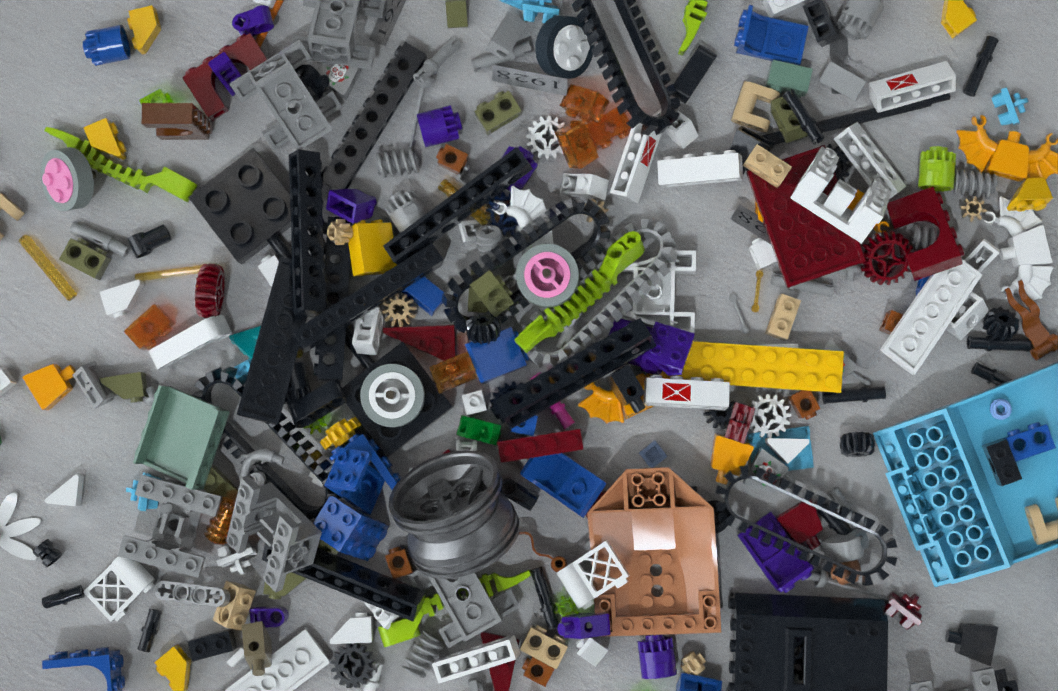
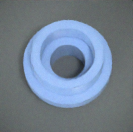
[990,399,1012,420]

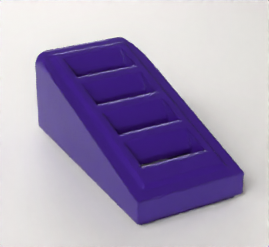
[208,52,242,96]

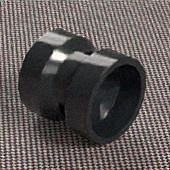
[32,539,62,568]

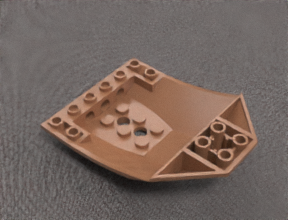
[587,467,722,637]

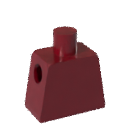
[775,499,823,550]

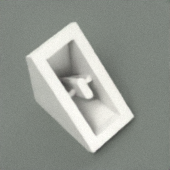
[458,218,491,246]
[963,239,1000,273]
[765,438,809,464]
[44,474,84,506]

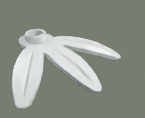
[0,492,41,560]

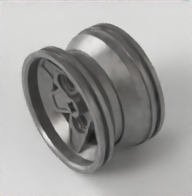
[388,450,520,579]

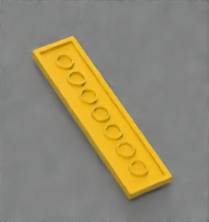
[675,341,844,393]

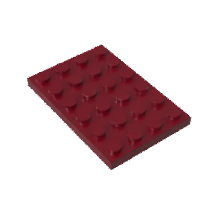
[746,145,866,288]

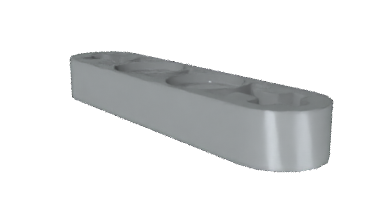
[155,581,230,607]

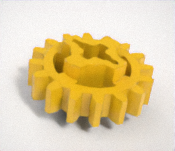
[320,417,362,450]

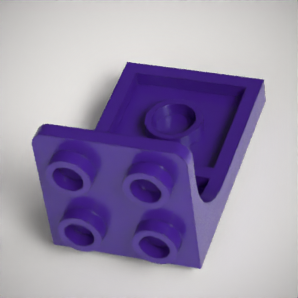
[737,511,814,593]

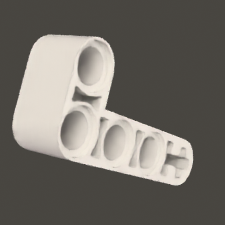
[149,315,232,370]

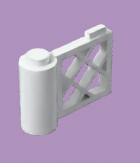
[556,540,630,610]
[83,556,155,622]

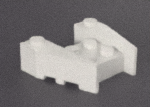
[621,250,696,333]

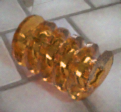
[204,497,235,545]

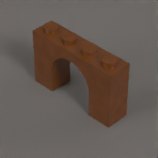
[141,103,212,140]

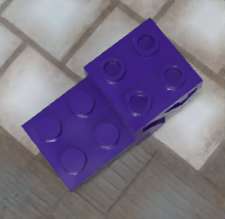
[608,318,695,376]

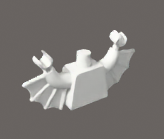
[492,186,553,287]
[984,196,1054,308]

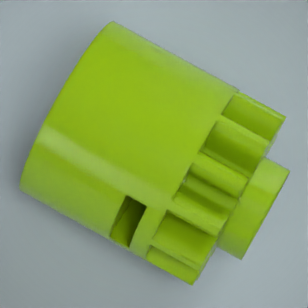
[918,146,956,192]

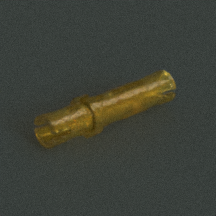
[438,179,491,226]

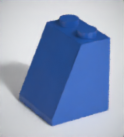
[465,327,529,384]

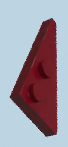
[383,325,456,365]
[480,631,520,691]

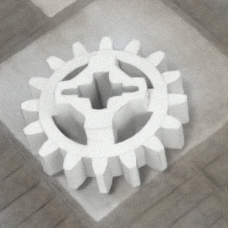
[526,116,570,161]
[751,394,791,438]

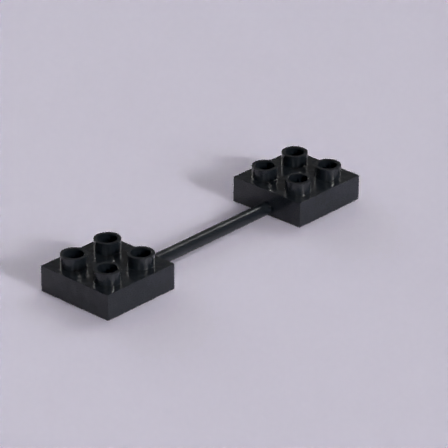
[188,148,454,457]

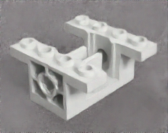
[791,147,892,244]

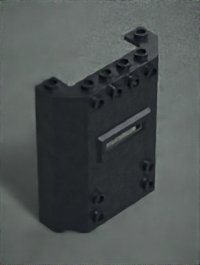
[728,592,888,691]

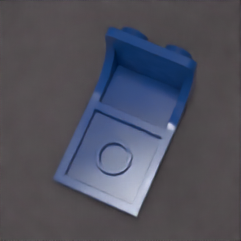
[734,5,809,66]
[329,433,402,490]
[324,448,385,515]
[520,453,607,518]
[313,496,389,561]
[42,647,125,691]

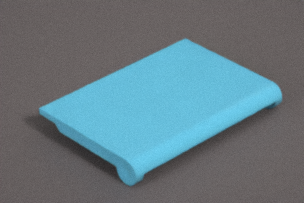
[748,426,814,471]

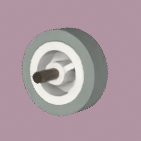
[360,364,425,427]

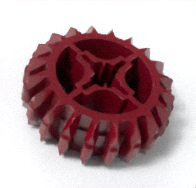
[861,230,913,285]
[194,263,225,318]

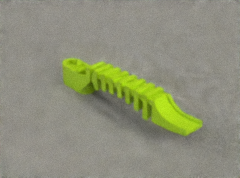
[678,0,708,56]
[44,127,198,203]
[514,231,645,353]
[377,570,531,647]

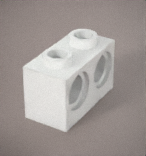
[352,307,384,355]

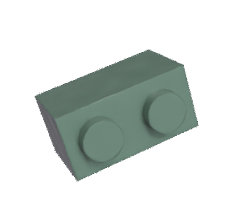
[765,60,813,98]

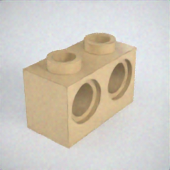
[743,144,792,188]
[765,294,801,341]
[213,581,256,630]
[520,625,568,669]

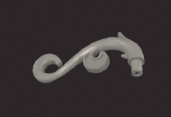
[230,449,285,518]

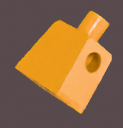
[22,364,76,411]
[710,433,754,485]

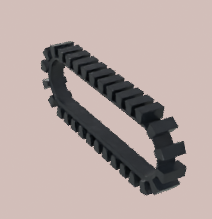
[572,0,681,136]
[442,197,611,333]
[192,367,341,521]
[715,465,898,586]

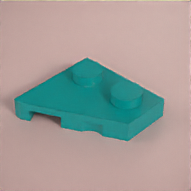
[229,326,261,361]

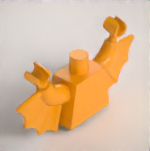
[956,115,1058,182]
[578,371,675,424]

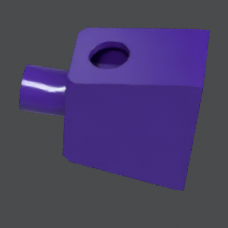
[326,189,377,224]
[557,612,611,639]

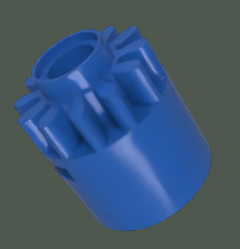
[83,25,131,66]

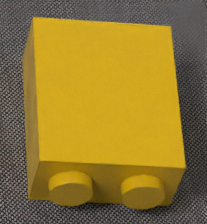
[348,219,397,276]

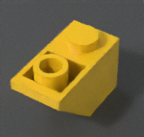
[941,0,977,39]
[127,5,161,55]
[83,118,127,160]
[1007,177,1053,212]
[154,644,191,691]

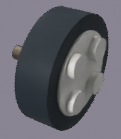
[535,16,594,79]

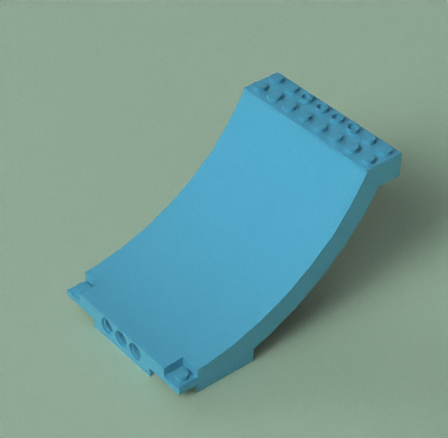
[873,362,1058,587]

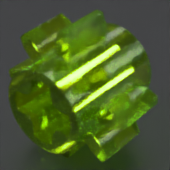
[303,415,328,434]
[555,596,580,619]

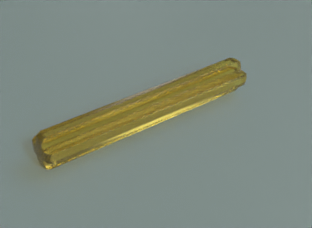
[19,234,77,301]

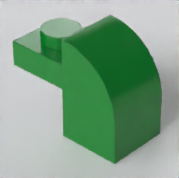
[456,415,501,445]

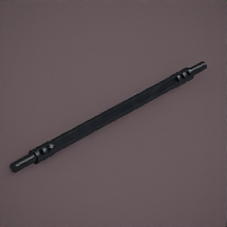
[761,93,951,145]

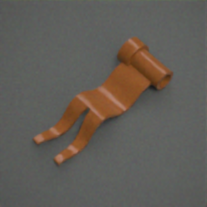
[1005,279,1058,360]
[519,532,567,572]

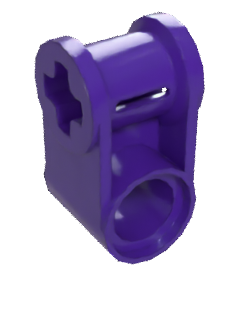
[232,5,274,36]
[249,606,289,628]

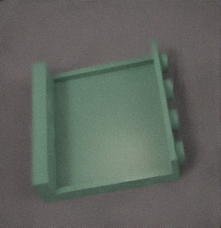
[133,385,230,490]

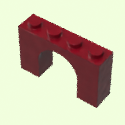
[182,33,268,121]
[887,186,964,281]
[497,429,584,463]

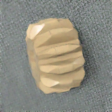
[382,294,417,327]

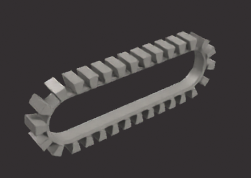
[523,219,678,370]

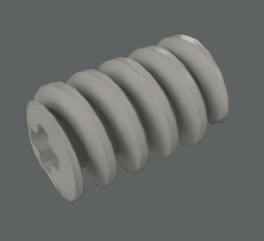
[376,148,419,178]
[952,168,997,199]
[909,224,940,251]
[475,225,504,269]
[402,630,444,678]

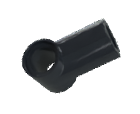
[127,224,172,258]
[500,479,539,511]

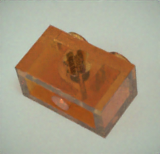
[560,84,610,123]
[585,107,631,150]
[555,121,599,169]
[124,304,175,351]
[429,351,477,394]

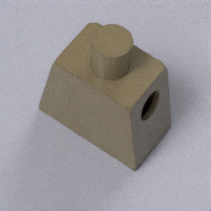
[242,621,272,676]

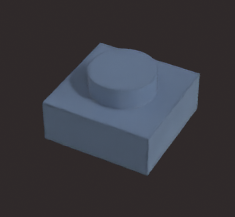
[639,440,668,468]

